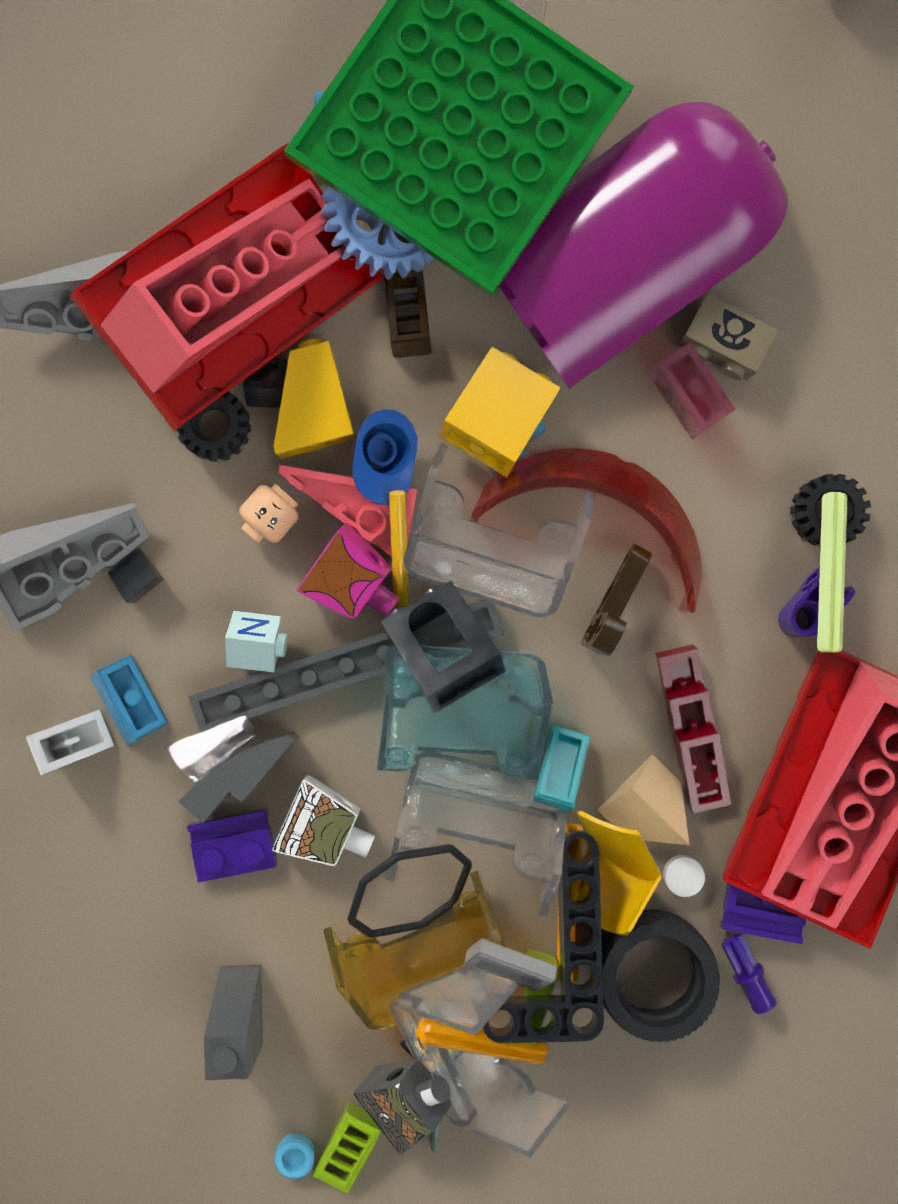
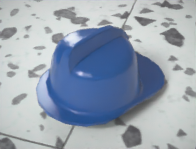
[352,409,418,505]

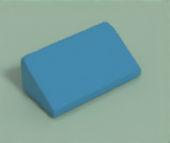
[91,655,168,746]

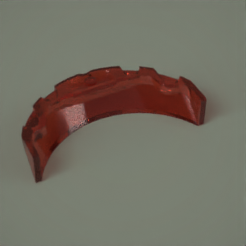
[470,448,702,613]

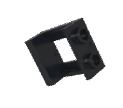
[380,581,506,713]

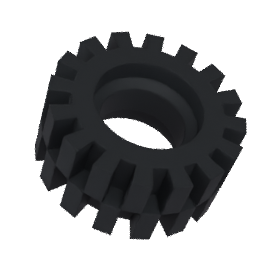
[176,391,251,462]
[790,473,871,545]

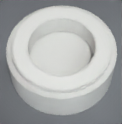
[663,855,705,897]

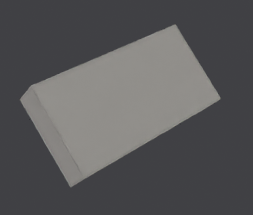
[464,938,557,992]

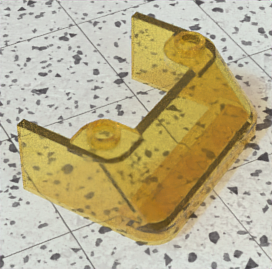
[323,871,509,1030]

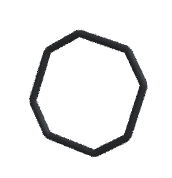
[347,844,472,938]

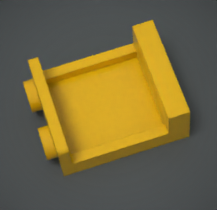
[439,347,561,477]

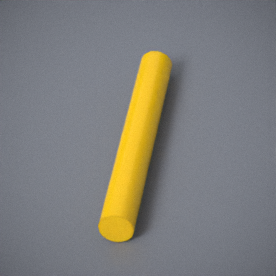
[389,490,409,609]

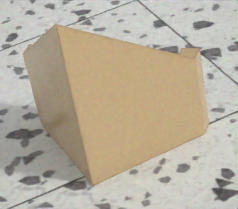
[597,754,690,846]

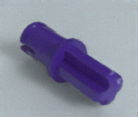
[722,933,777,1014]

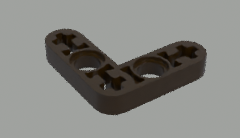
[581,543,652,656]

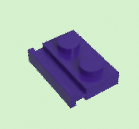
[187,808,278,883]
[720,883,806,944]

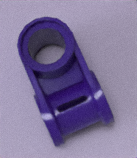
[778,566,856,637]

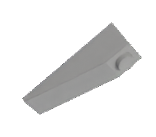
[0,503,149,631]

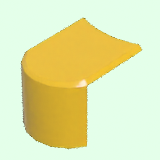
[572,811,662,936]

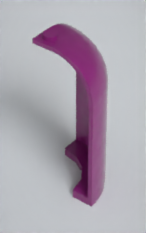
[499,102,788,389]

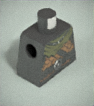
[353,1059,451,1155]

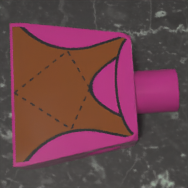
[296,523,400,619]

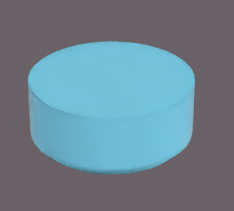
[274,1133,316,1179]

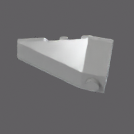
[0,251,129,341]

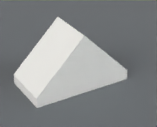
[26,709,114,775]

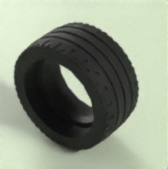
[602,909,720,1042]

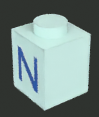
[225,611,288,673]

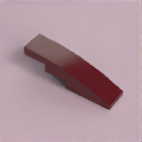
[655,644,731,814]

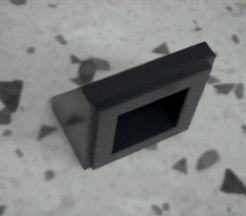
[243,359,287,408]
[108,548,164,604]

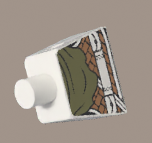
[272,775,375,866]

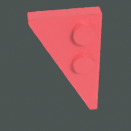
[278,464,418,557]

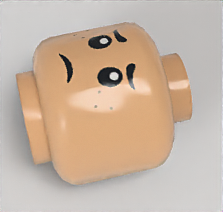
[239,484,299,543]

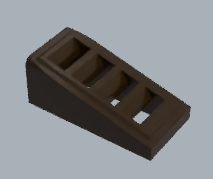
[384,270,432,358]

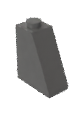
[204,965,263,1080]

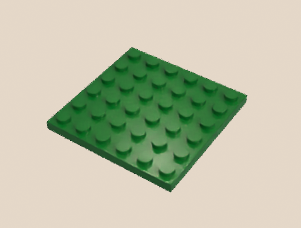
[284,0,634,297]

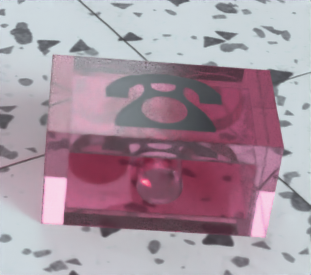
[649,342,736,439]

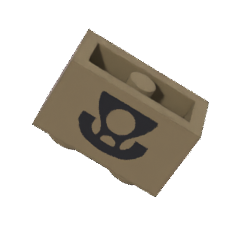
[678,293,779,380]

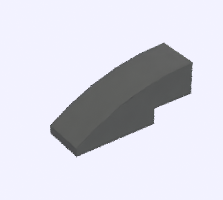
[178,732,299,823]

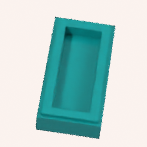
[532,725,591,813]

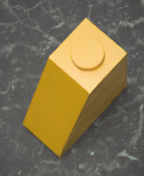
[273,339,356,460]

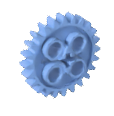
[321,187,434,279]

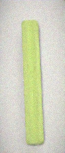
[817,492,847,653]

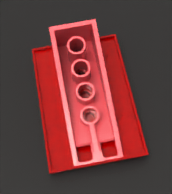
[70,143,384,431]
[722,651,898,949]

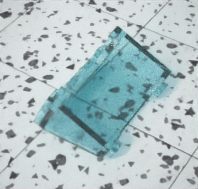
[377,646,553,779]

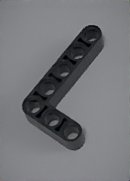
[480,830,604,1043]

